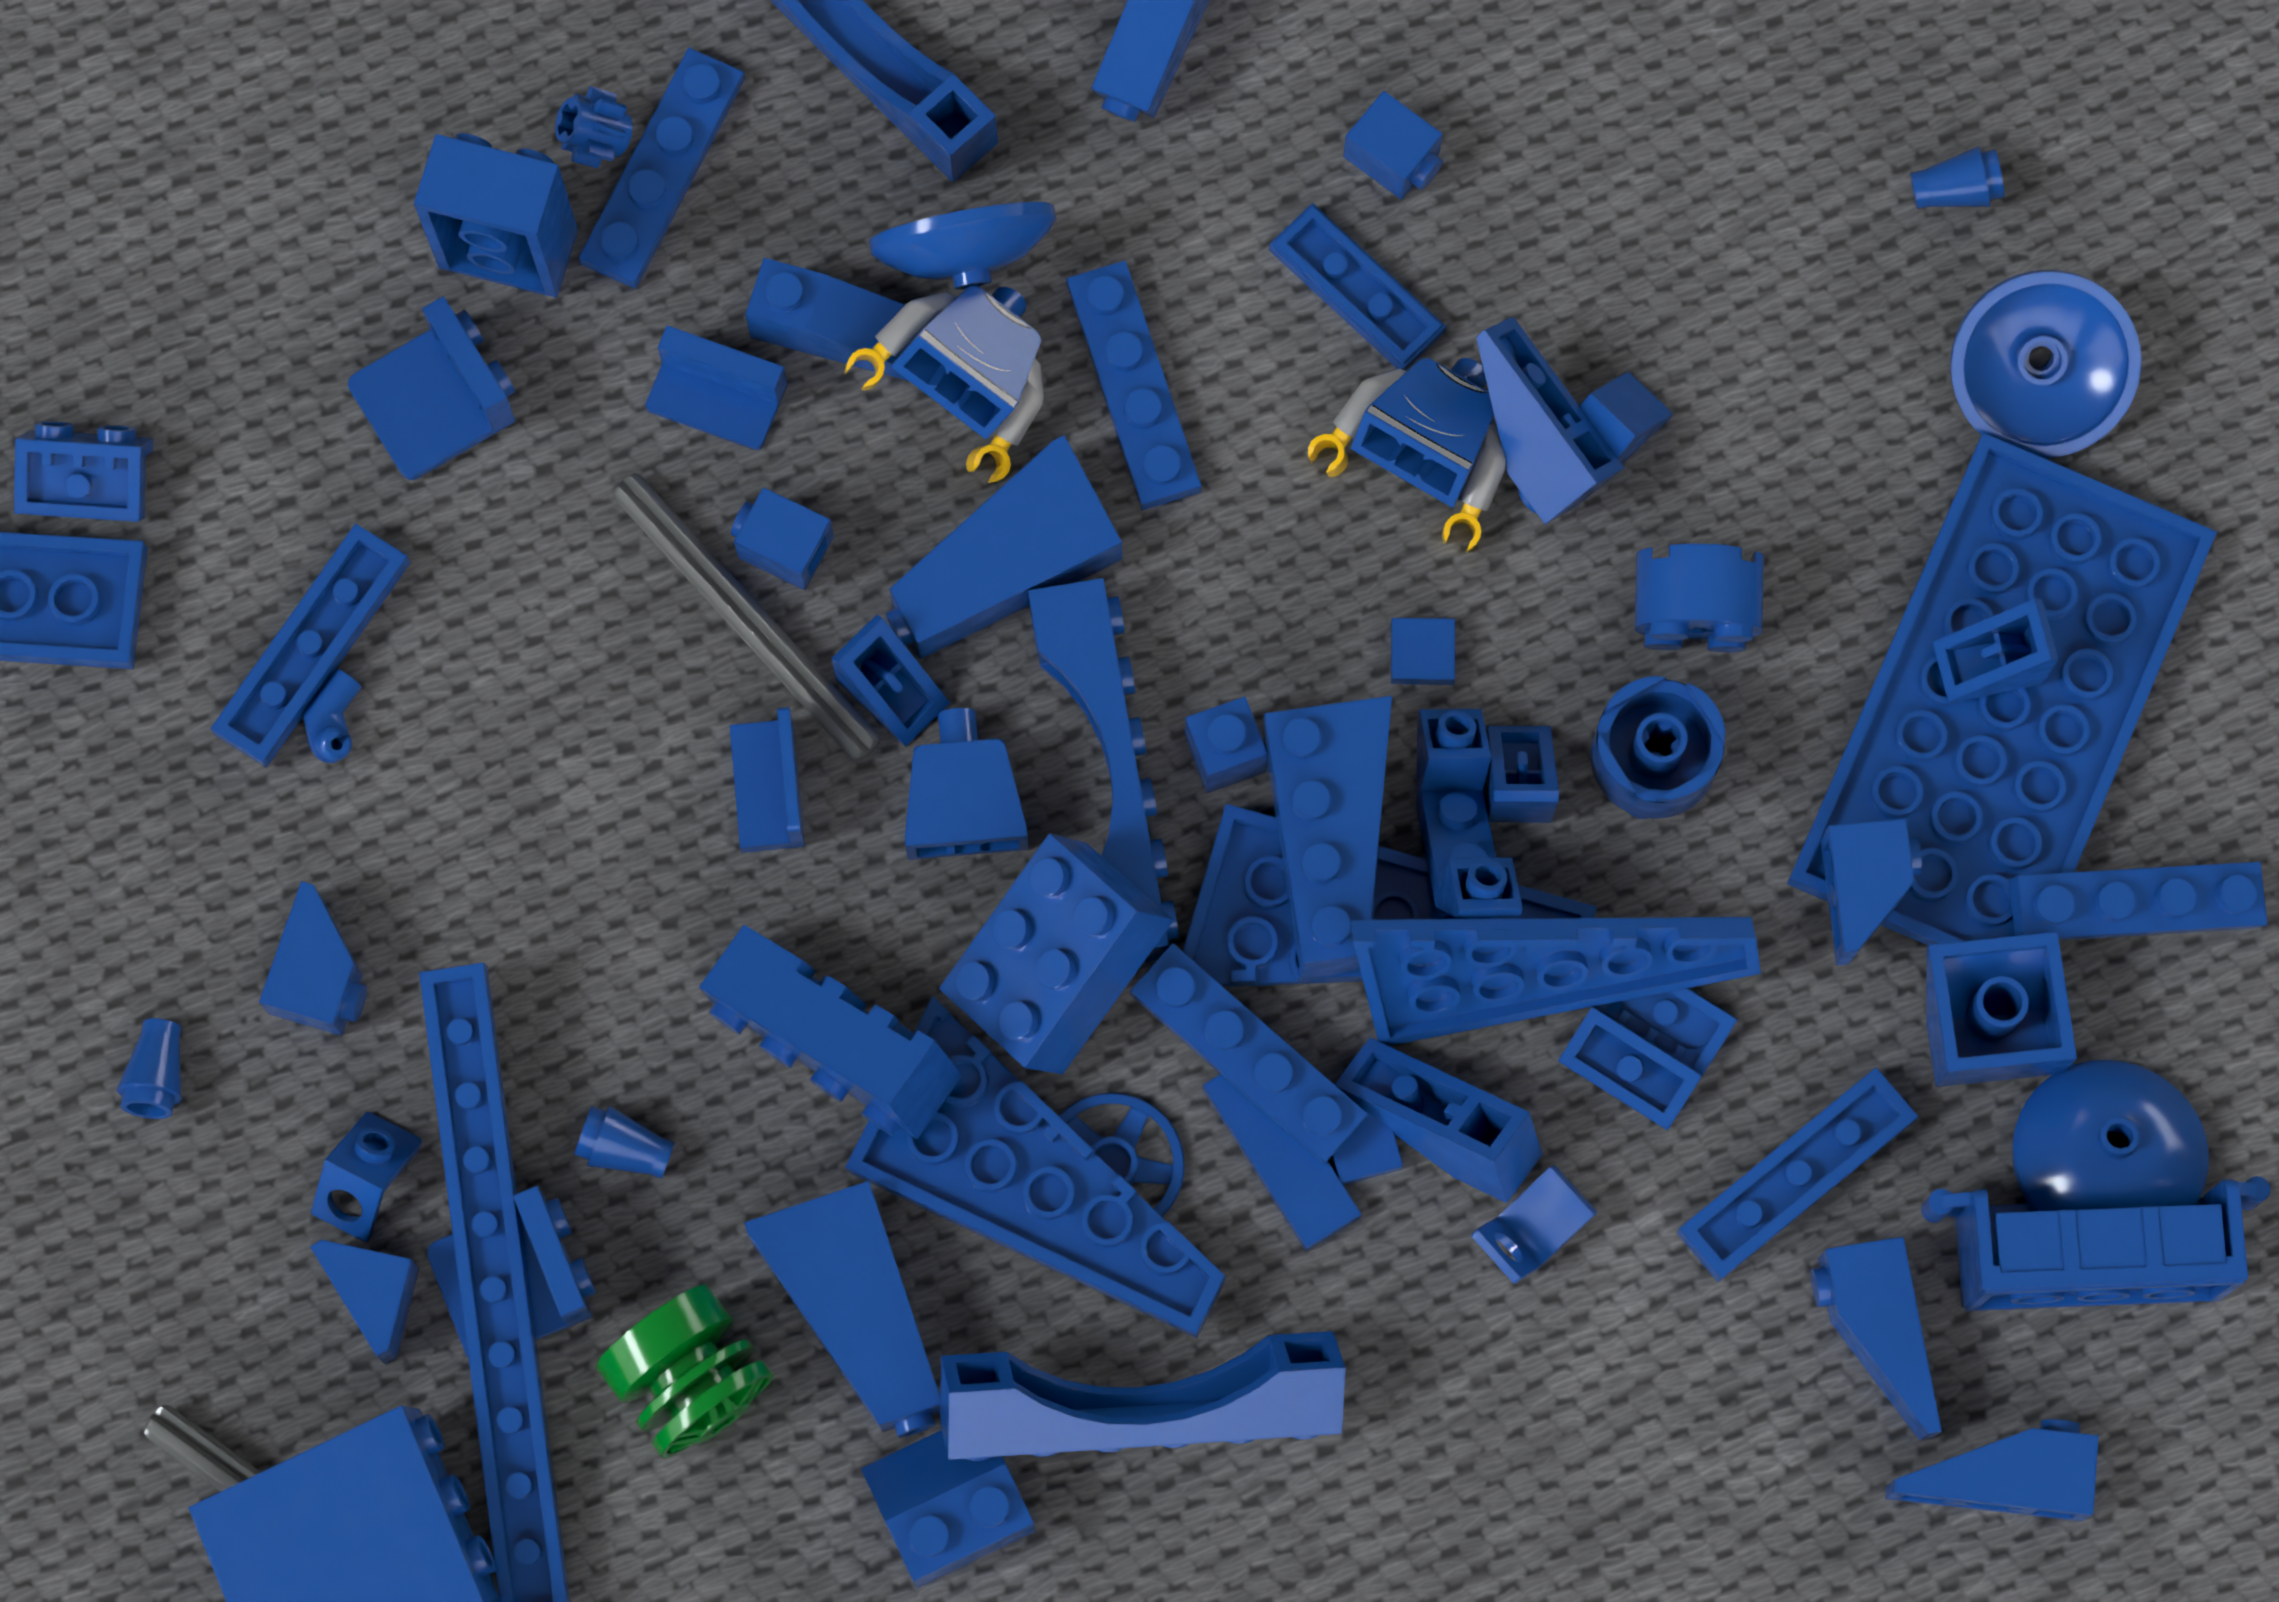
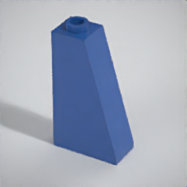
[1091,0,1210,122]
[885,435,1122,659]
[744,1181,940,1438]

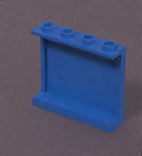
[188,1405,510,1602]

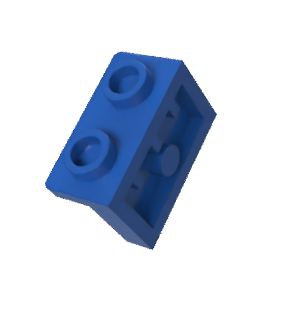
[14,421,153,522]

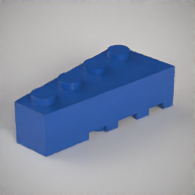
[1263,696,1392,980]

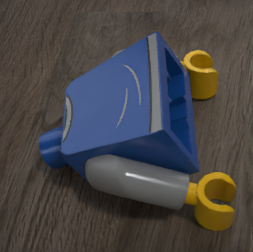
[844,285,1044,483]
[1308,358,1506,553]

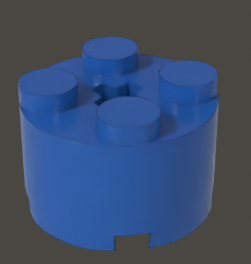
[1635,544,1764,653]
[1591,676,1725,819]

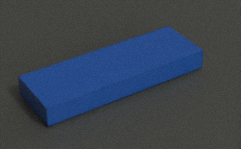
[1269,203,1446,370]
[1202,1074,1362,1251]

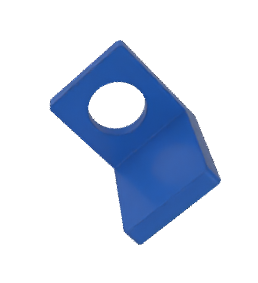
[311,1112,422,1242]
[1471,1165,1597,1284]

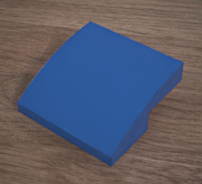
[1558,988,1738,1131]

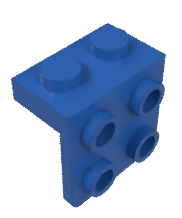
[348,296,516,480]
[427,1186,596,1357]

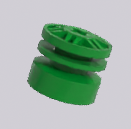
[595,1284,774,1459]

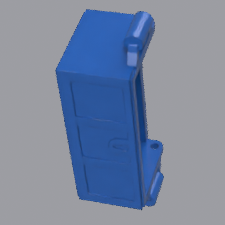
[1921,1176,2271,1311]

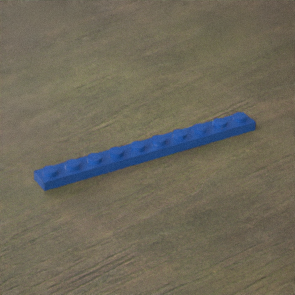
[419,963,570,1602]

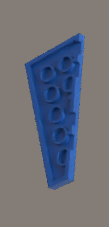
[1349,917,1761,1046]
[845,996,1226,1338]

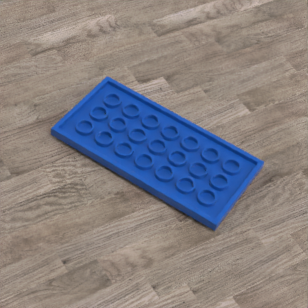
[1787,433,2217,946]

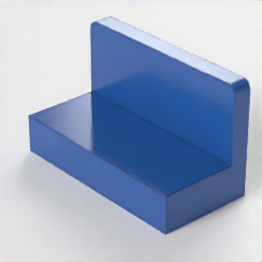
[645,325,788,450]
[729,707,805,853]

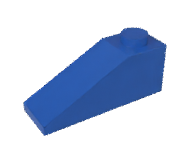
[1476,316,1624,524]
[1334,1038,1543,1203]
[1811,1237,1942,1441]
[1885,1419,2099,1521]

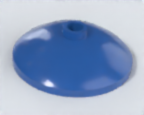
[869,202,1057,290]
[1950,270,2141,458]
[2012,1060,2209,1211]

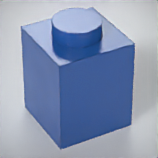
[1343,90,1443,200]
[731,487,834,590]
[1185,696,1268,793]

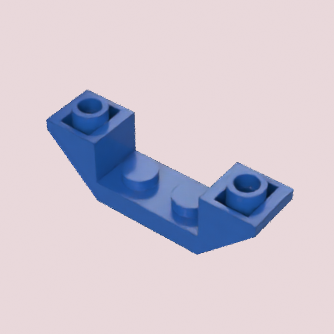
[1416,709,1523,918]

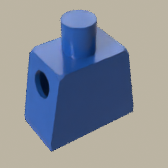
[905,708,1029,860]

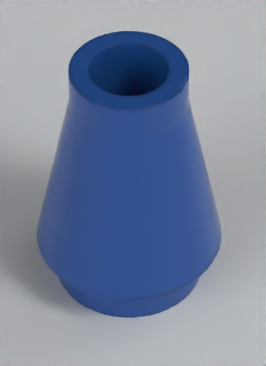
[1910,146,2005,209]
[117,1018,182,1119]
[574,1105,675,1179]

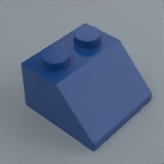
[1926,932,2077,1087]
[861,1430,1036,1589]

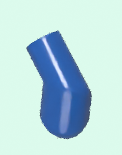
[303,669,362,763]

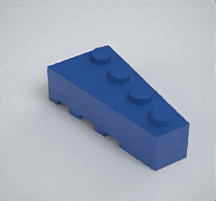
[699,925,962,1139]

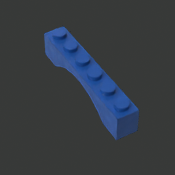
[770,0,998,183]
[1028,578,1179,962]
[940,1331,1346,1461]

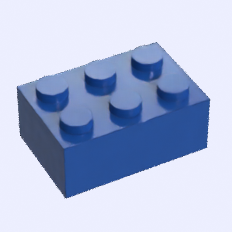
[413,133,578,298]
[939,833,1174,1075]

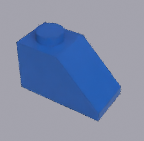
[1820,819,1922,966]
[259,881,367,1036]

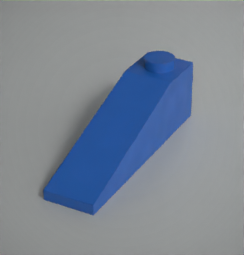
[745,258,908,381]

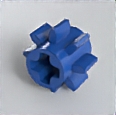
[555,86,633,168]

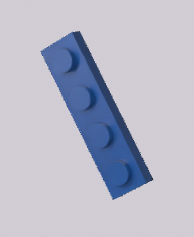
[579,47,745,289]
[1066,260,1202,511]
[210,523,411,768]
[2009,862,2268,940]
[1130,943,1368,1165]
[1676,1067,1919,1283]

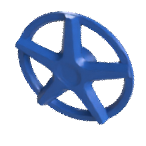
[1059,1093,1185,1217]

